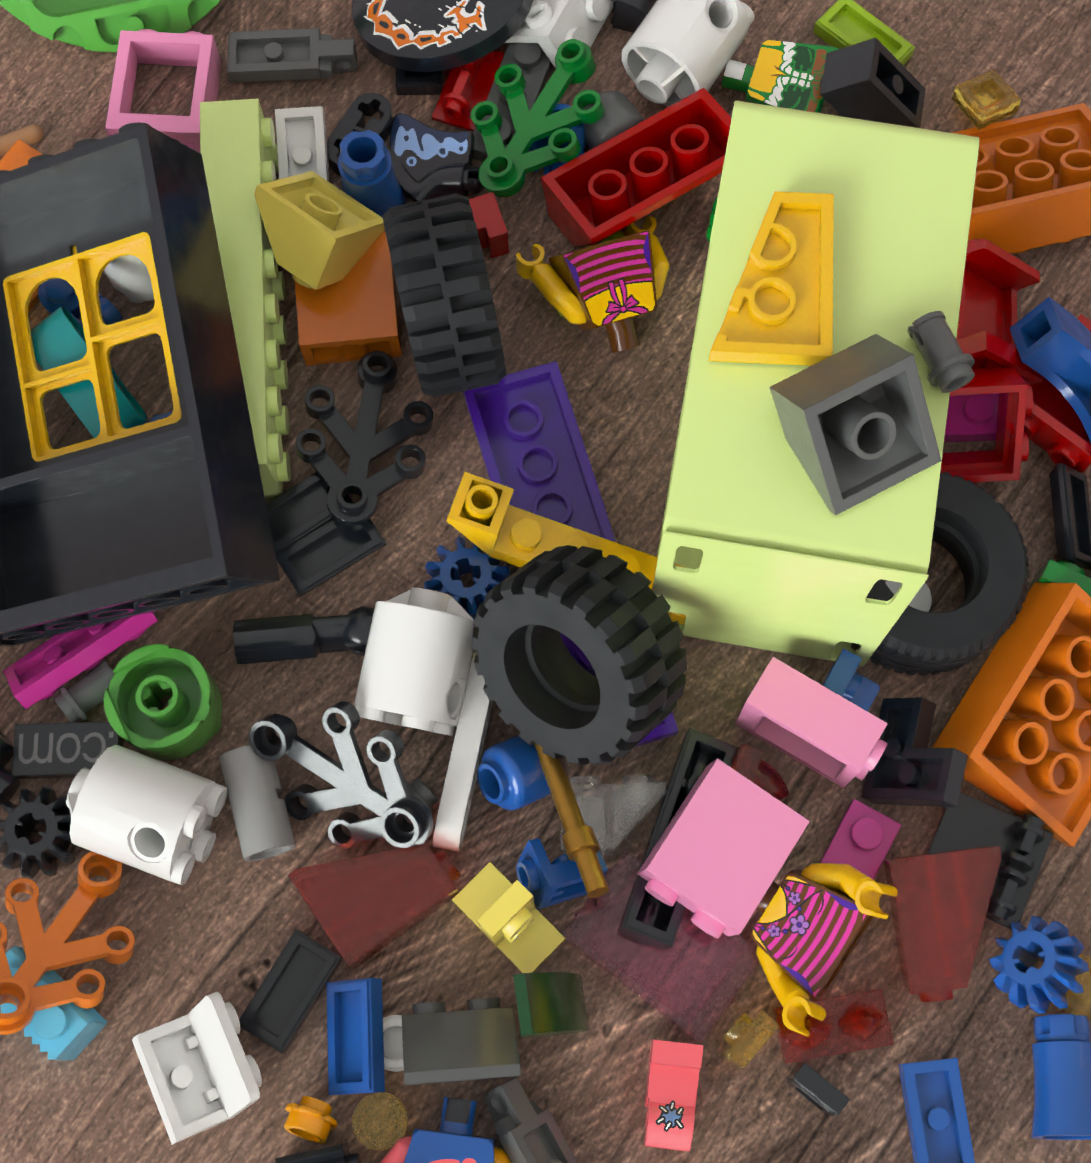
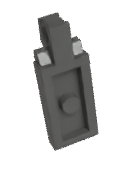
[227,28,358,83]
[484,1077,578,1163]

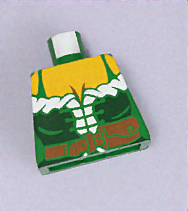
[721,40,839,113]

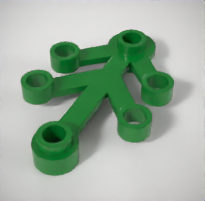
[471,39,605,197]

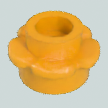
[284,1096,338,1144]

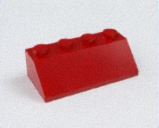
[541,88,732,245]

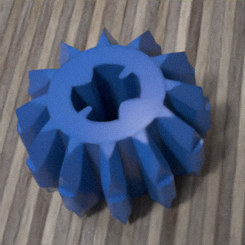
[424,536,510,620]
[989,915,1090,1014]

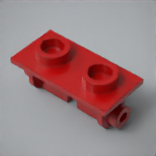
[431,50,505,132]

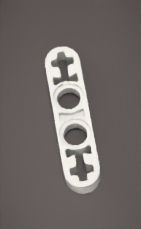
[433,650,494,852]

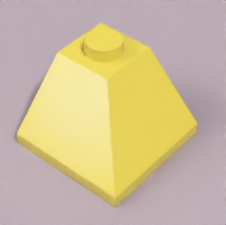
[254,171,385,290]

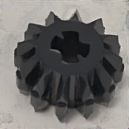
[0,787,75,879]

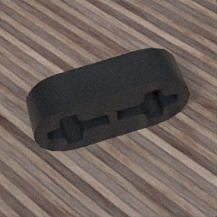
[327,93,393,176]

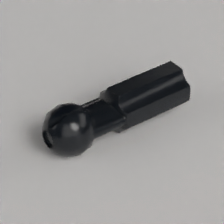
[233,606,375,664]

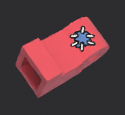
[644,1040,704,1152]

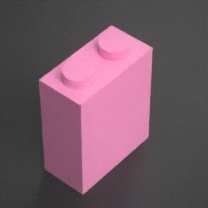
[637,758,810,938]

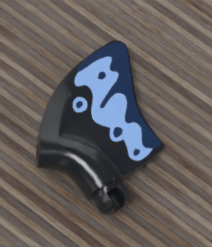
[390,113,484,202]

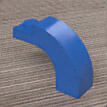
[1009,297,1091,443]

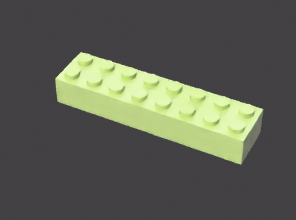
[200,98,291,500]

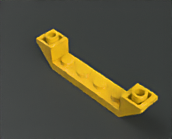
[447,471,686,625]

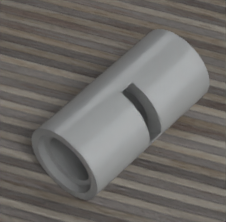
[219,745,296,861]

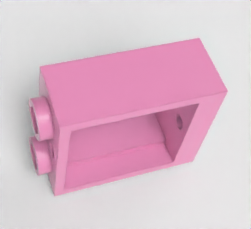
[105,29,222,153]
[735,657,888,788]

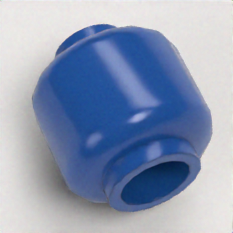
[477,735,551,811]

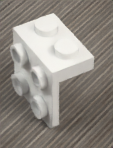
[505,0,614,69]
[132,992,262,1145]

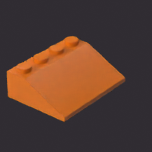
[952,103,1091,254]
[932,582,1091,848]

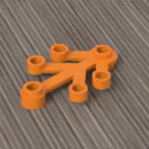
[0,851,135,1035]

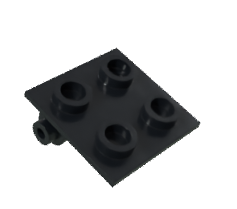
[914,792,1054,930]

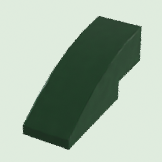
[513,972,589,1039]

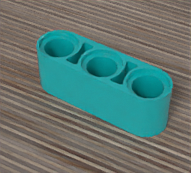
[30,306,149,438]

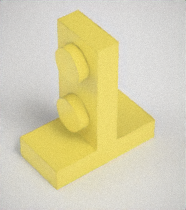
[452,862,566,974]

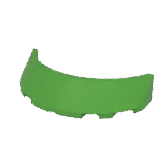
[0,0,220,52]

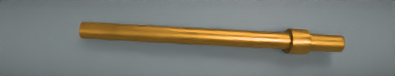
[534,743,609,898]

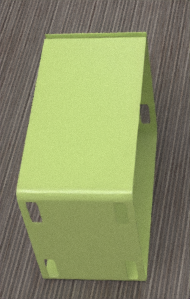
[652,100,979,666]

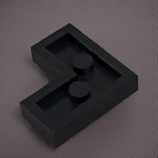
[862,697,968,807]

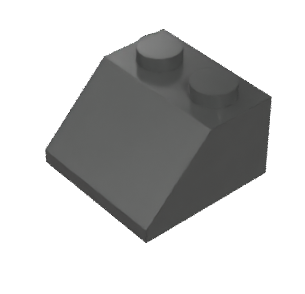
[769,334,942,516]
[402,998,521,1086]

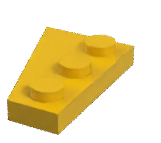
[708,191,834,366]

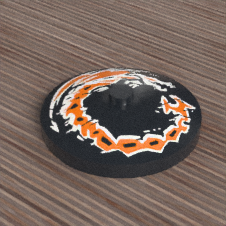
[352,0,533,72]

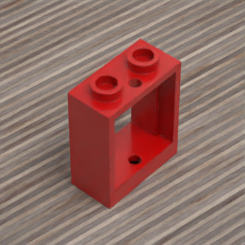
[940,367,1033,483]

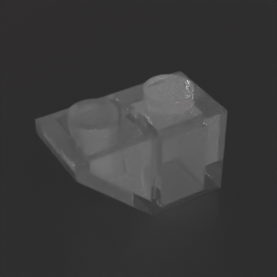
[559,774,666,856]

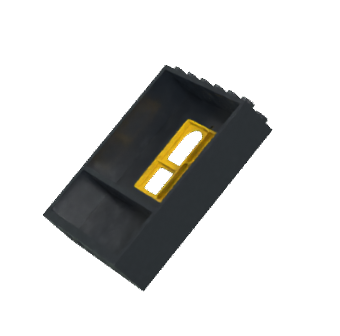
[0,122,280,647]

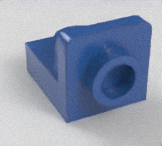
[822,648,880,712]
[516,838,608,910]

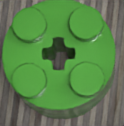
[103,644,223,760]

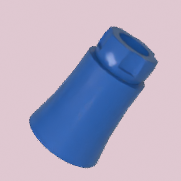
[338,130,406,218]
[1031,1014,1091,1140]

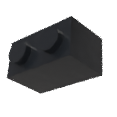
[820,38,926,128]

